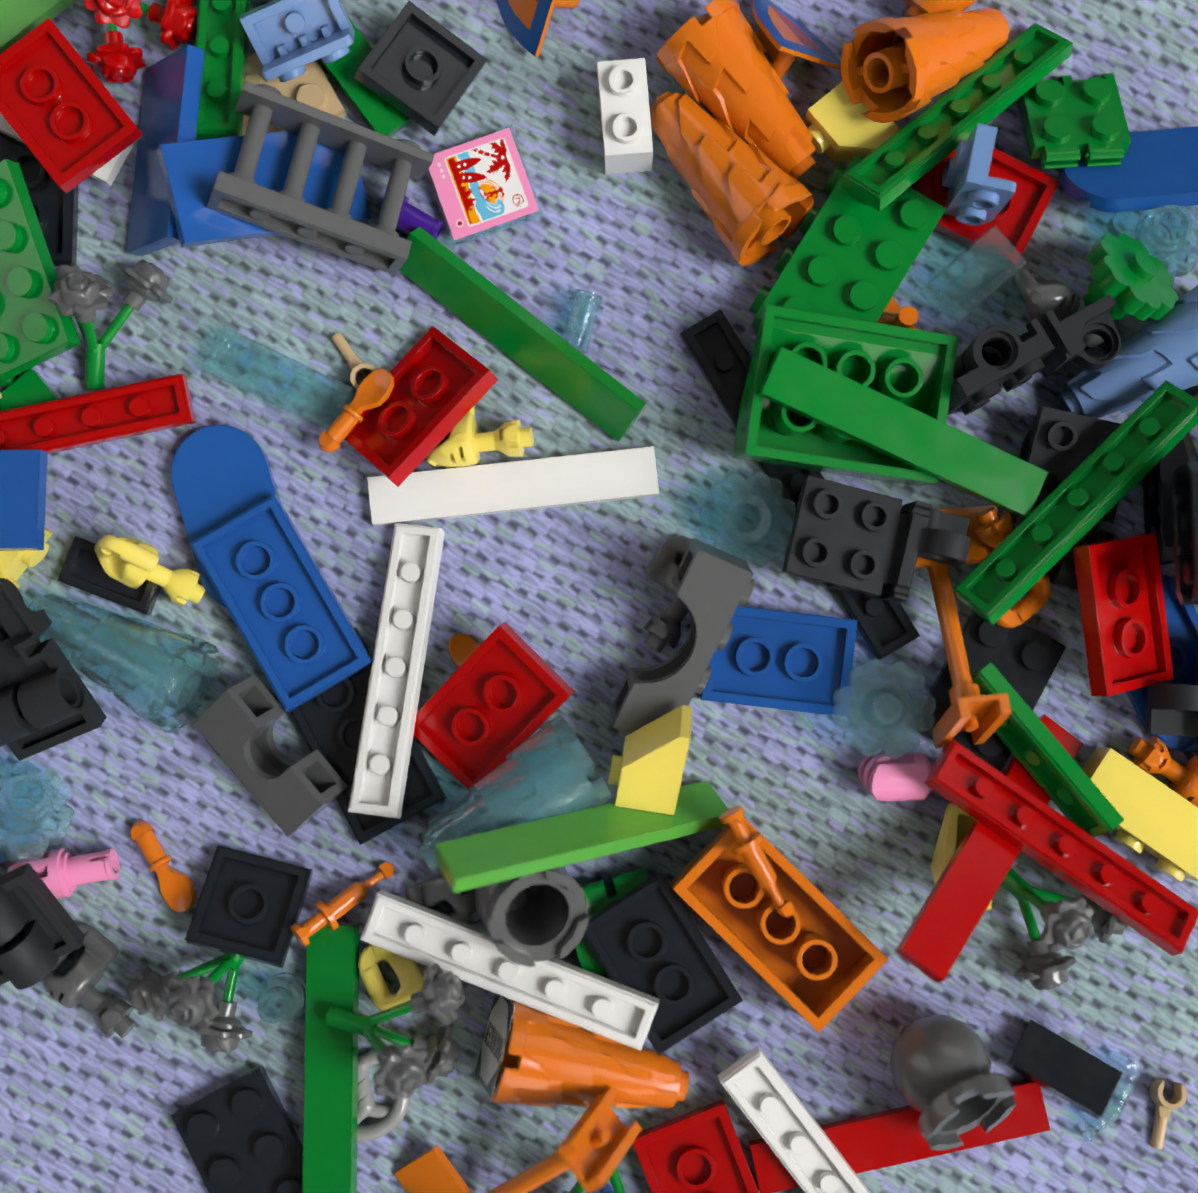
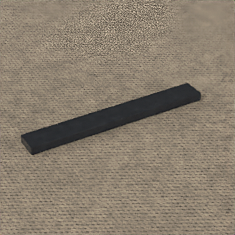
[679,309,920,661]

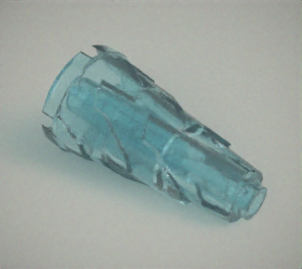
[28,593,219,733]
[417,714,613,872]

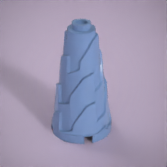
[1058,285,1198,418]

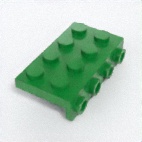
[749,155,946,330]
[0,159,80,387]

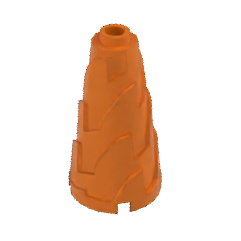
[655,0,817,179]
[841,8,1010,123]
[650,92,814,266]
[490,1000,689,1109]

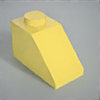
[804,81,900,163]
[608,705,692,815]

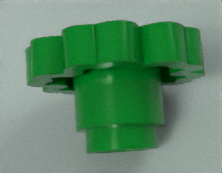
[1083,233,1179,321]

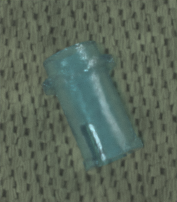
[562,289,604,354]

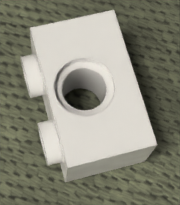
[597,58,653,175]

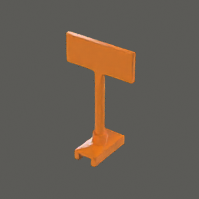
[915,505,1012,749]
[394,1087,642,1193]

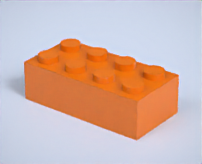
[670,818,889,1033]

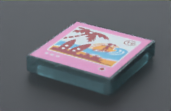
[427,125,543,248]

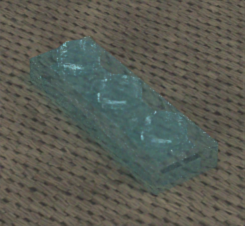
[202,326,355,430]

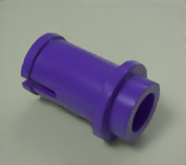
[396,196,445,240]

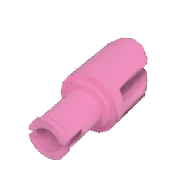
[858,752,936,801]
[7,848,120,899]

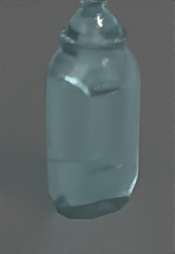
[1081,1050,1141,1143]

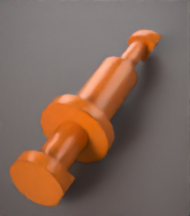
[719,805,794,917]
[290,862,395,947]

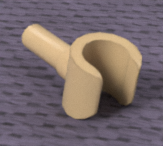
[331,333,377,390]
[1149,1079,1187,1149]

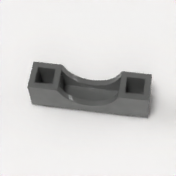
[610,538,755,734]

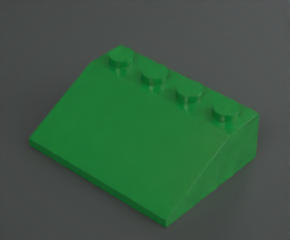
[733,304,959,486]

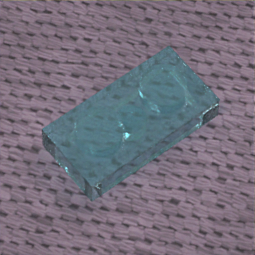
[919,224,1027,328]

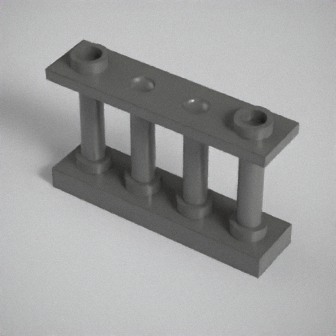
[206,81,434,275]

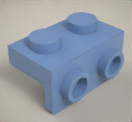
[239,0,355,82]
[941,123,1016,226]

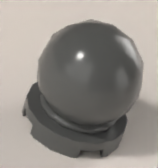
[475,866,589,967]
[890,1014,1016,1150]

